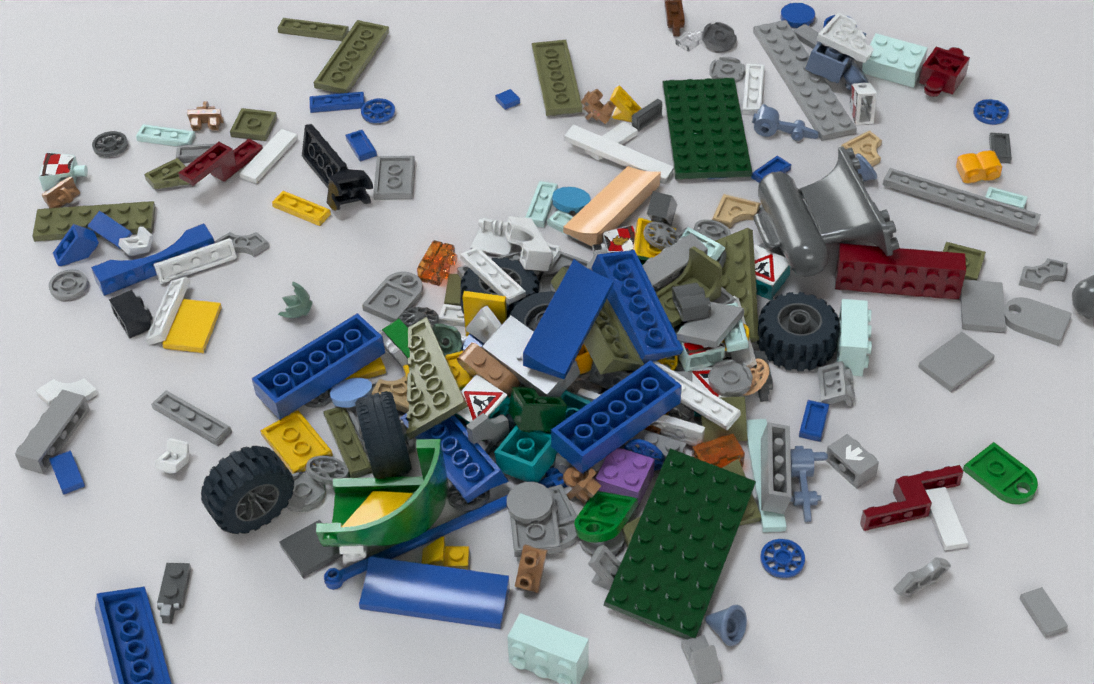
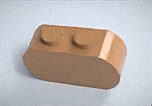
[457,342,520,397]

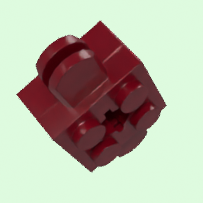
[919,46,970,97]

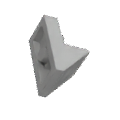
[588,545,621,590]
[681,635,722,684]

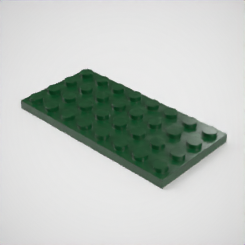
[662,78,752,179]
[603,448,756,640]

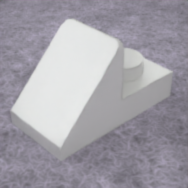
[339,546,368,567]

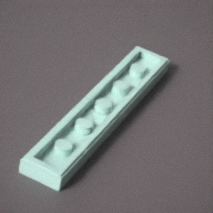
[746,419,787,533]

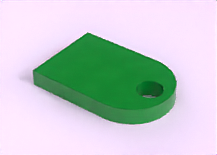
[963,442,1038,504]
[574,491,638,543]

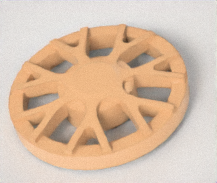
[743,359,769,396]

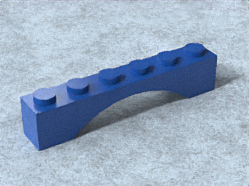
[91,223,215,296]

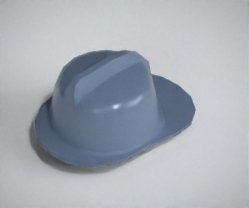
[844,60,869,90]

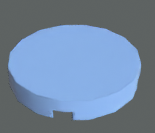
[330,378,373,408]

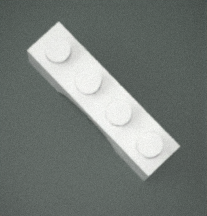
[505,216,553,271]

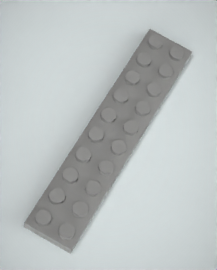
[753,20,857,141]

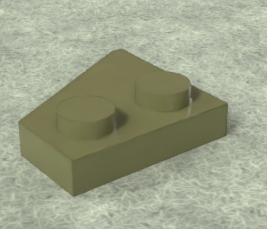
[144,158,189,189]

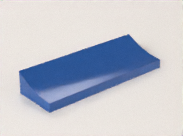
[592,250,683,365]
[523,259,614,380]
[400,411,509,503]
[359,556,510,629]
[95,586,171,684]

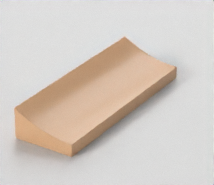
[563,166,661,246]

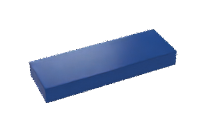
[309,92,365,113]

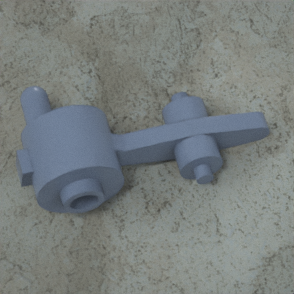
[752,104,819,141]
[790,446,828,522]

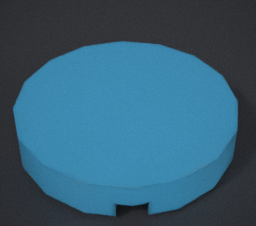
[552,187,591,213]

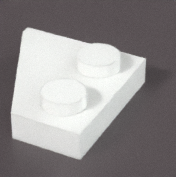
[466,306,502,343]

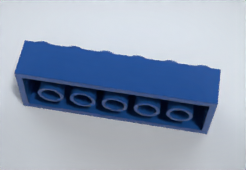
[251,313,385,420]
[551,360,682,474]

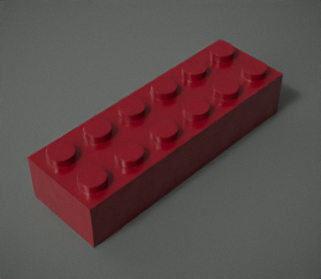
[835,243,966,300]

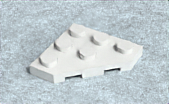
[816,12,874,63]

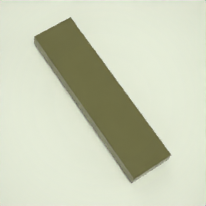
[277,18,349,41]
[323,407,372,478]

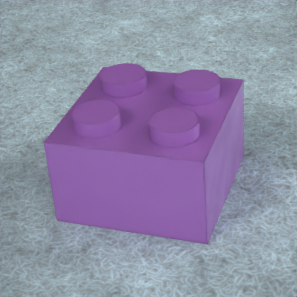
[595,448,655,509]

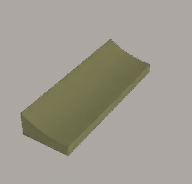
[551,267,644,374]

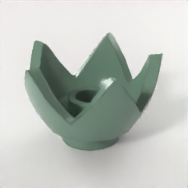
[278,282,313,318]
[433,324,462,355]

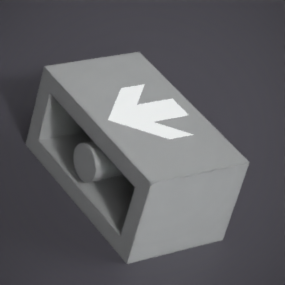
[825,434,879,489]

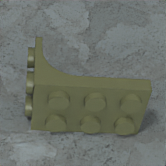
[656,246,722,328]

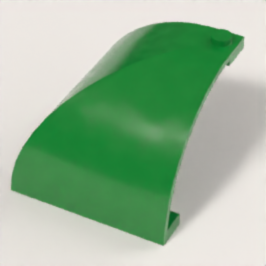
[316,439,449,547]

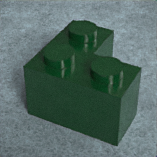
[509,387,567,433]

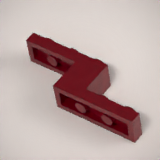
[178,138,263,186]
[860,465,964,531]

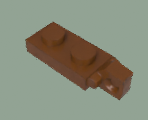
[664,0,685,36]

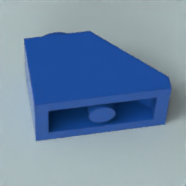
[53,224,99,266]

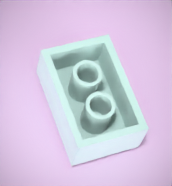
[862,33,928,88]
[837,299,872,376]
[507,613,589,684]

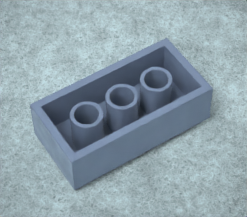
[805,32,866,83]

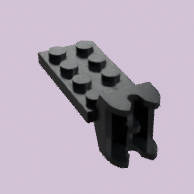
[301,124,373,211]

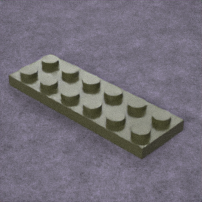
[313,20,389,94]
[531,40,582,116]
[32,201,155,242]

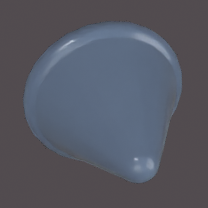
[855,153,878,181]
[705,605,747,646]

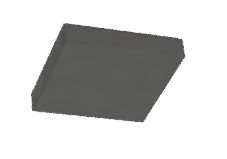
[279,520,343,578]

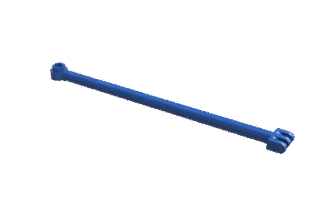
[324,467,568,590]

